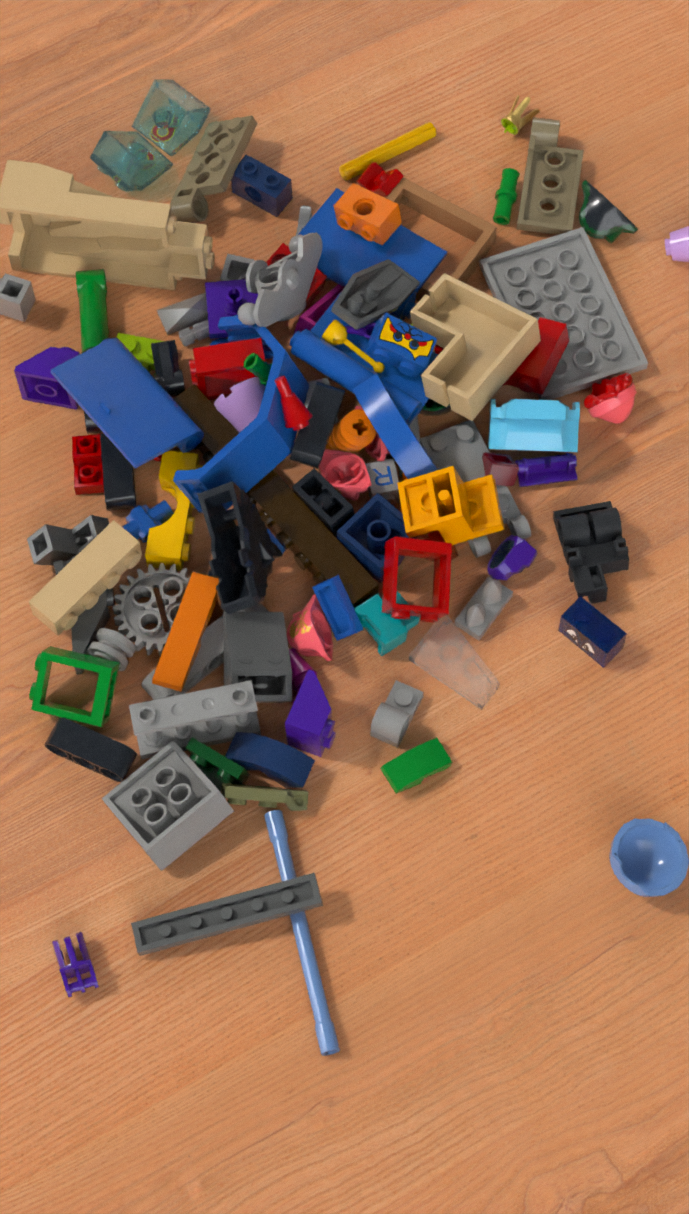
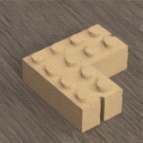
[410,273,541,421]

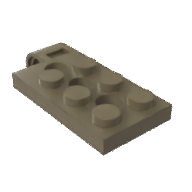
[170,116,258,223]
[517,117,584,235]

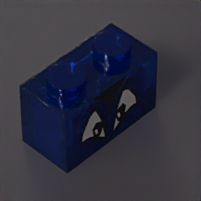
[558,596,627,668]

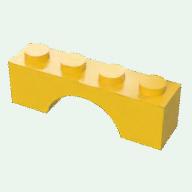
[145,451,204,571]

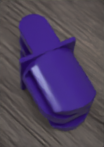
[52,932,99,998]

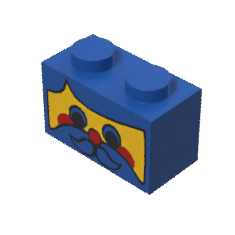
[365,313,437,377]

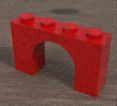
[434,317,570,395]

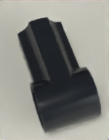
[151,340,185,397]

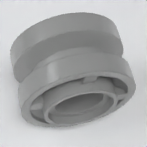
[88,628,136,671]

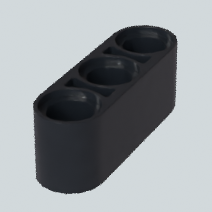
[290,381,345,469]
[100,433,136,511]
[44,718,137,782]

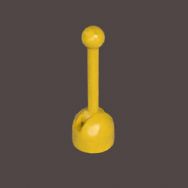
[322,319,385,373]

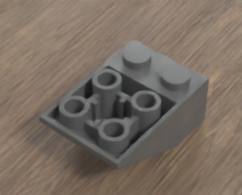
[223,612,292,703]

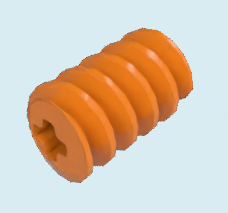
[326,409,376,454]

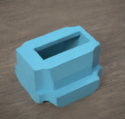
[488,399,580,452]

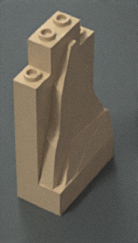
[0,160,215,291]

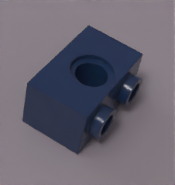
[231,154,293,217]

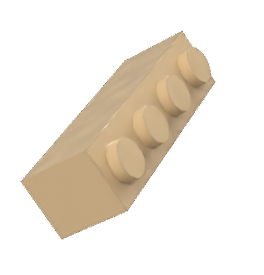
[29,520,142,636]

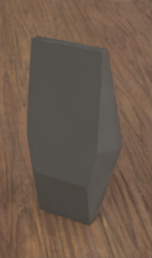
[331,259,420,330]

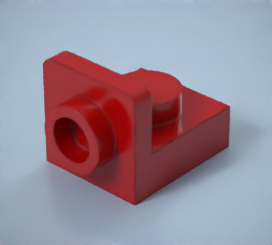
[357,162,404,197]

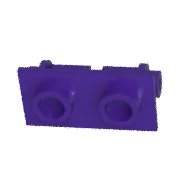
[515,453,577,487]

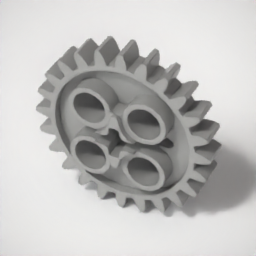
[113,563,209,657]

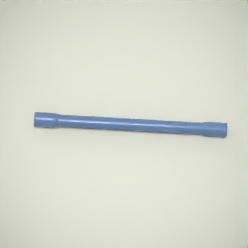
[264,810,340,1056]

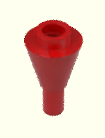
[274,376,313,431]

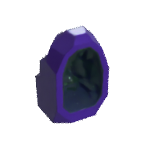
[487,535,537,581]

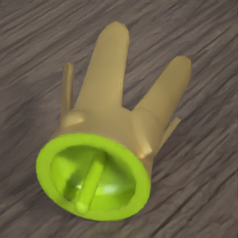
[501,95,540,135]

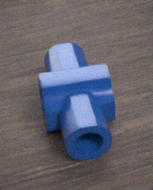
[122,500,174,543]

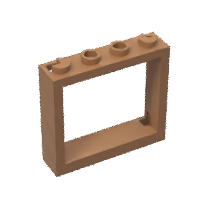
[386,177,497,309]

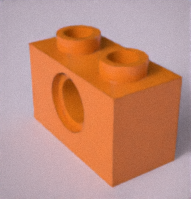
[334,183,402,246]

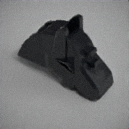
[197,481,283,614]

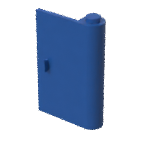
[298,188,447,321]
[289,293,438,425]
[51,338,204,469]

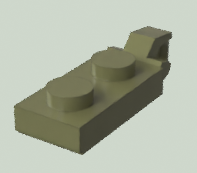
[220,783,308,811]

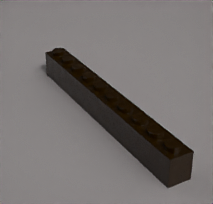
[174,384,379,608]

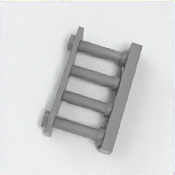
[129,680,261,760]

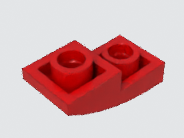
[72,434,104,495]

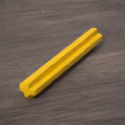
[339,122,436,181]

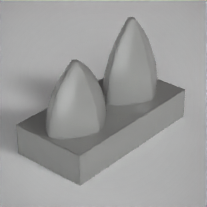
[454,576,513,641]

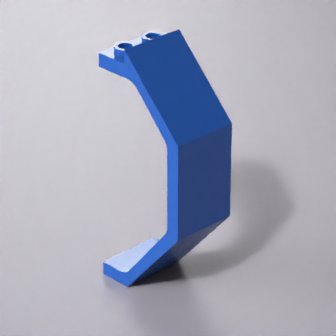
[173,315,310,513]

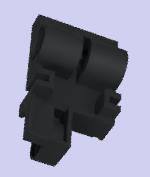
[553,501,629,604]

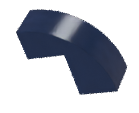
[225,732,315,788]

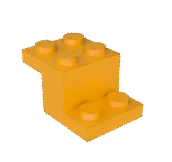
[397,466,505,545]

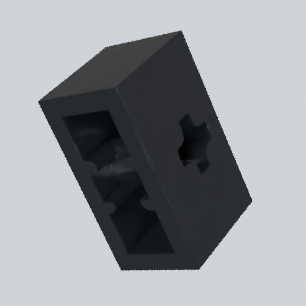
[292,468,355,538]

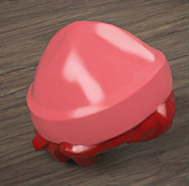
[584,373,637,424]

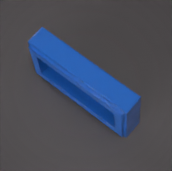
[312,575,364,641]

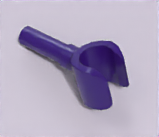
[344,323,376,341]

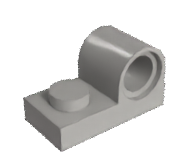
[370,680,424,748]

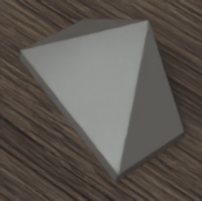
[157,292,208,335]

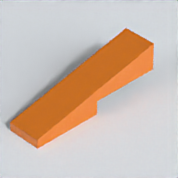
[152,572,219,692]

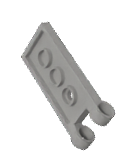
[420,420,531,558]

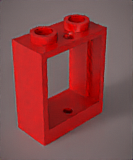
[189,338,265,400]
[382,536,452,623]

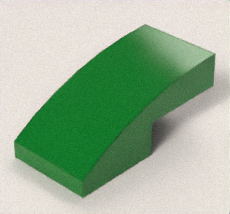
[380,737,453,794]

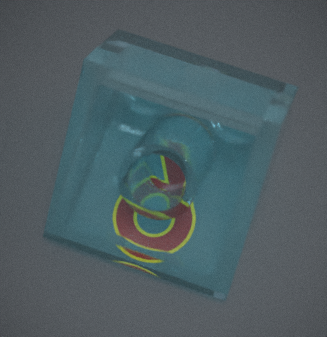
[132,79,211,156]
[90,131,173,192]

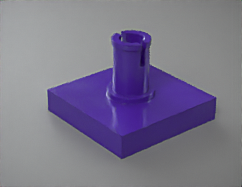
[205,279,258,339]

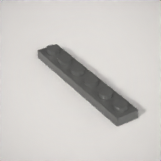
[131,873,323,956]

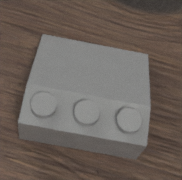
[102,740,234,871]

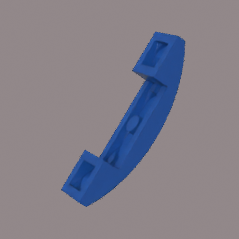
[352,373,438,479]

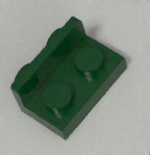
[186,737,250,791]

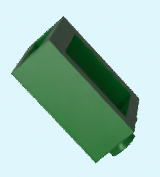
[29,646,120,727]

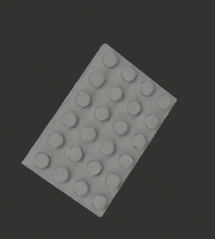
[479,227,648,400]

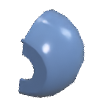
[609,818,689,897]

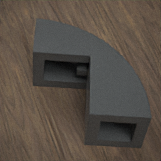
[27,515,109,565]

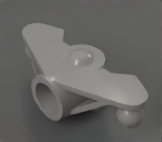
[237,233,323,327]

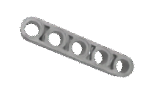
[141,603,269,700]

